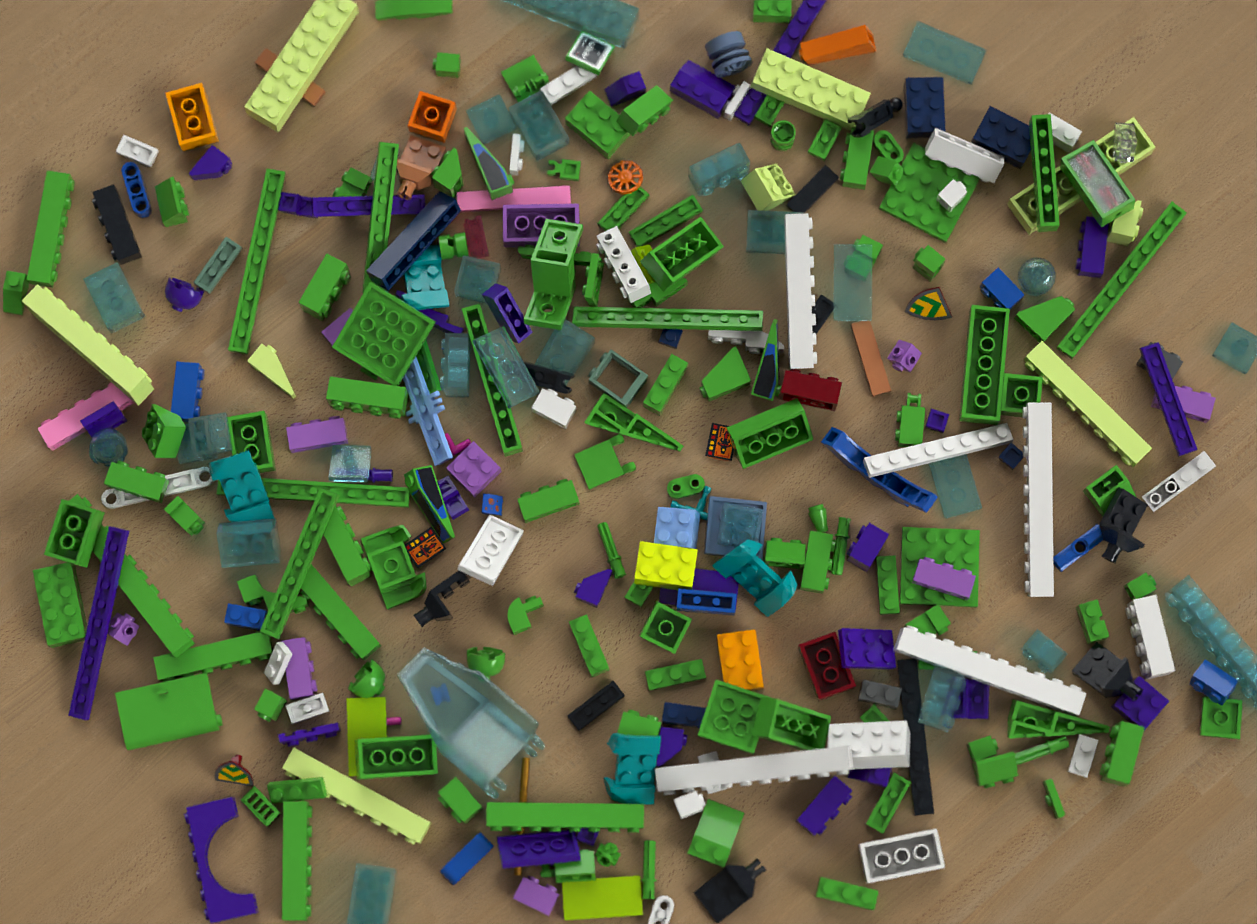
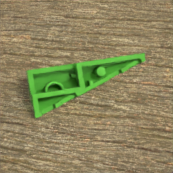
[584,393,683,451]
[1008,699,1110,739]

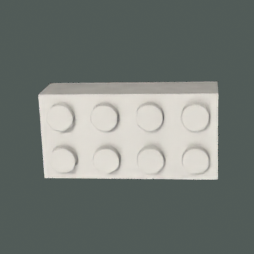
[1126,595,1175,680]
[828,721,910,769]
[858,829,945,884]

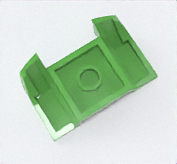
[361,525,427,610]

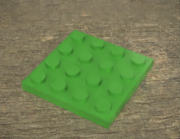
[879,143,980,243]
[332,282,436,386]
[900,527,980,608]

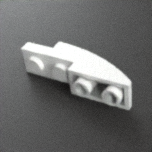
[708,330,784,354]
[1142,451,1216,512]

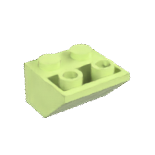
[741,164,795,213]
[1107,200,1143,246]

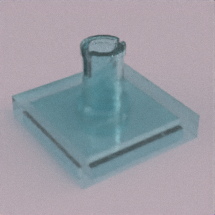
[466,94,517,145]
[1212,322,1257,375]
[329,445,372,482]

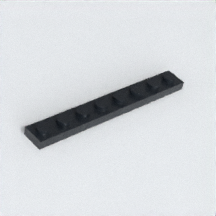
[897,658,934,816]

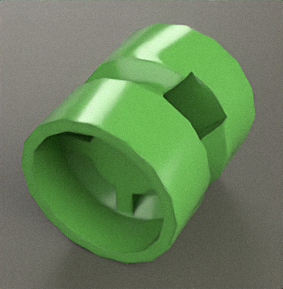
[770,120,796,151]
[439,232,468,260]

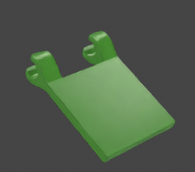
[574,434,636,490]

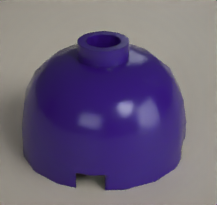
[165,278,204,312]

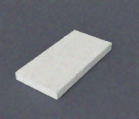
[458,514,524,586]

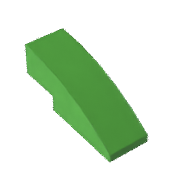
[628,278,687,308]

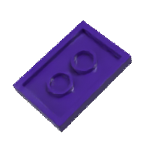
[838,628,896,669]

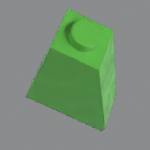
[1014,296,1075,343]
[699,346,751,402]

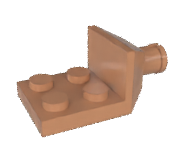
[396,135,446,200]

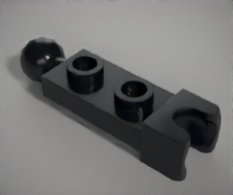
[848,97,903,137]
[506,361,575,394]

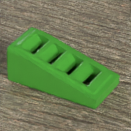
[241,786,282,827]

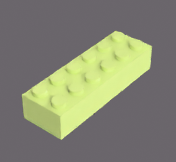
[750,48,871,131]

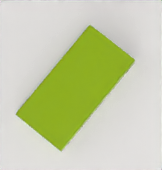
[347,697,387,776]
[562,875,643,921]

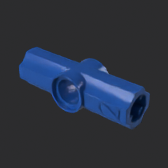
[1053,524,1103,572]

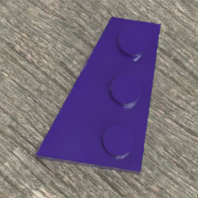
[278,723,341,747]

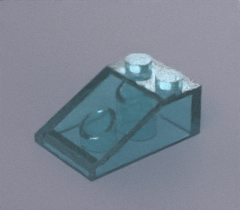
[535,319,595,386]

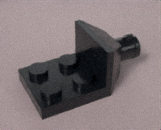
[1099,487,1148,564]
[413,571,472,627]
[1072,642,1143,701]
[694,858,767,924]

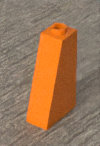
[799,25,877,65]

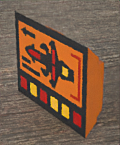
[705,423,734,461]
[405,527,446,568]

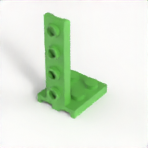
[518,245,604,307]

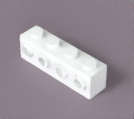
[925,128,1004,183]
[596,226,651,303]

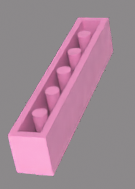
[37,383,152,451]

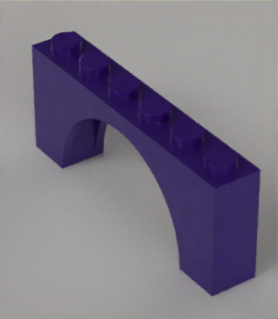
[184,797,259,924]

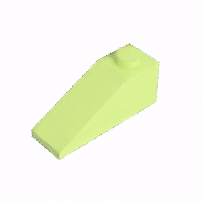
[248,343,296,399]

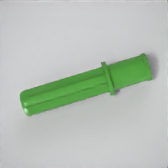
[831,517,851,575]
[597,522,626,579]
[1015,736,1069,765]
[641,840,657,900]

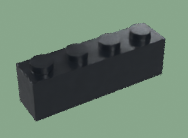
[92,184,142,265]

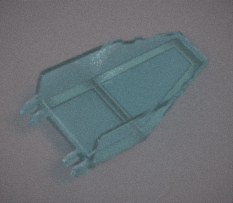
[397,648,545,799]

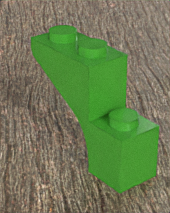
[237,575,309,614]

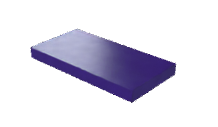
[659,568,739,612]
[497,830,581,868]

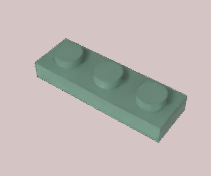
[193,237,242,294]

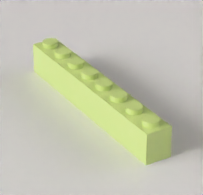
[1024,341,1152,467]
[282,748,432,845]

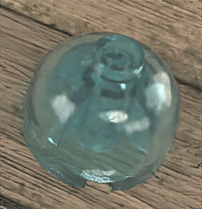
[1017,257,1056,296]
[89,428,128,467]

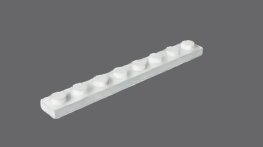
[863,423,1014,478]

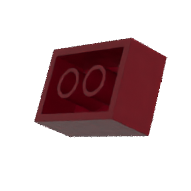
[779,369,842,412]
[798,631,856,701]

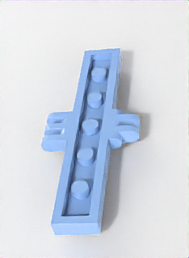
[403,357,453,466]

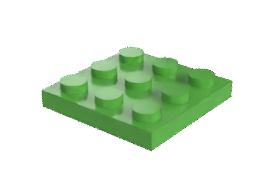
[698,680,771,754]

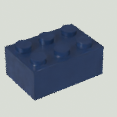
[904,77,946,139]
[971,106,1031,169]

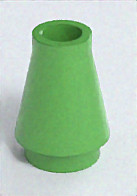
[808,504,828,533]

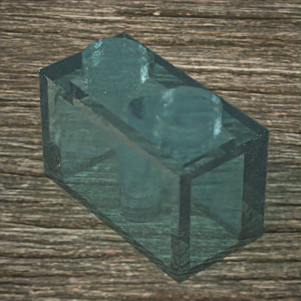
[1021,629,1068,673]

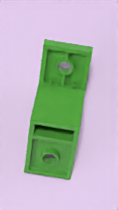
[524,219,583,330]

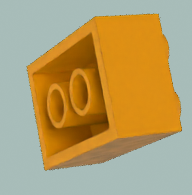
[166,83,219,151]
[716,629,764,691]

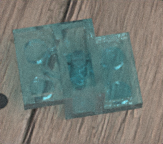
[177,412,233,464]

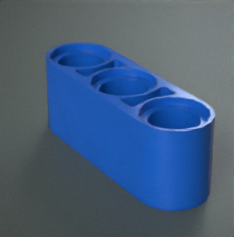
[122,162,152,218]
[440,832,494,886]

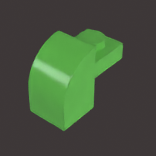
[507,596,544,635]

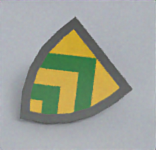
[905,287,952,320]
[215,754,254,786]

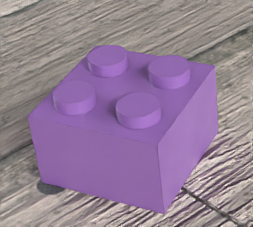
[446,441,502,498]

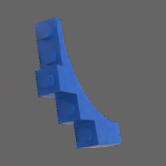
[821,427,938,513]

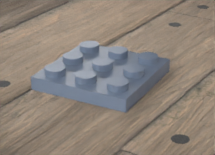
[704,496,767,560]

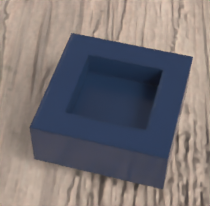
[659,329,683,349]
[998,443,1024,470]

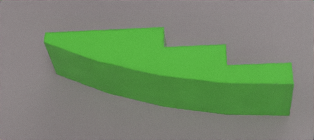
[375,0,453,21]

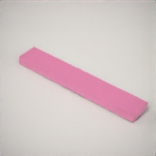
[457,186,571,212]

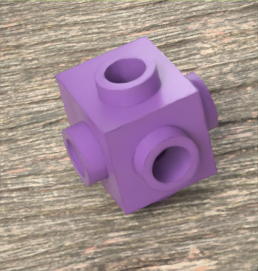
[887,340,922,372]
[108,613,140,646]

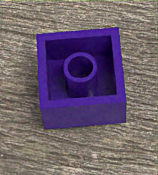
[846,523,889,572]
[1111,676,1169,731]

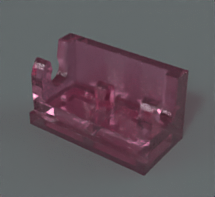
[463,215,489,260]

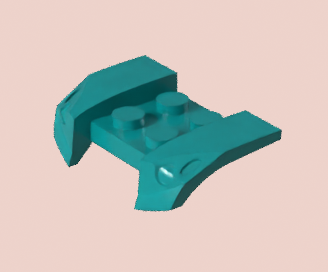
[401,245,449,310]
[209,450,275,528]
[712,539,797,617]
[603,733,661,805]

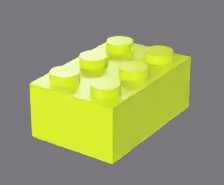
[634,541,698,590]

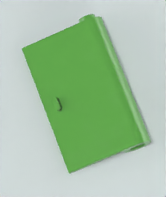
[115,673,223,751]

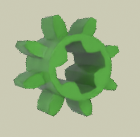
[595,843,621,867]

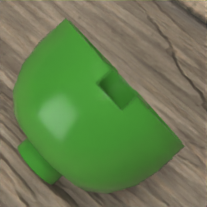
[466,647,506,680]
[348,659,385,698]

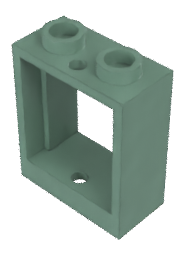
[588,349,648,408]

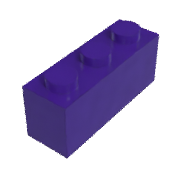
[1075,216,1109,278]
[482,283,533,344]
[796,775,853,836]

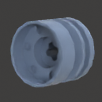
[705,31,752,78]

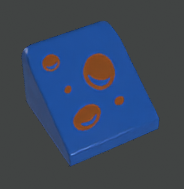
[482,493,503,516]

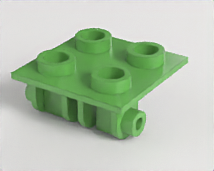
[501,55,550,104]

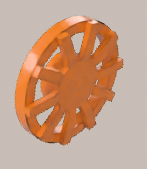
[608,160,643,194]

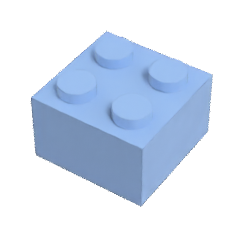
[654,507,700,549]

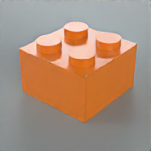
[408,91,457,143]

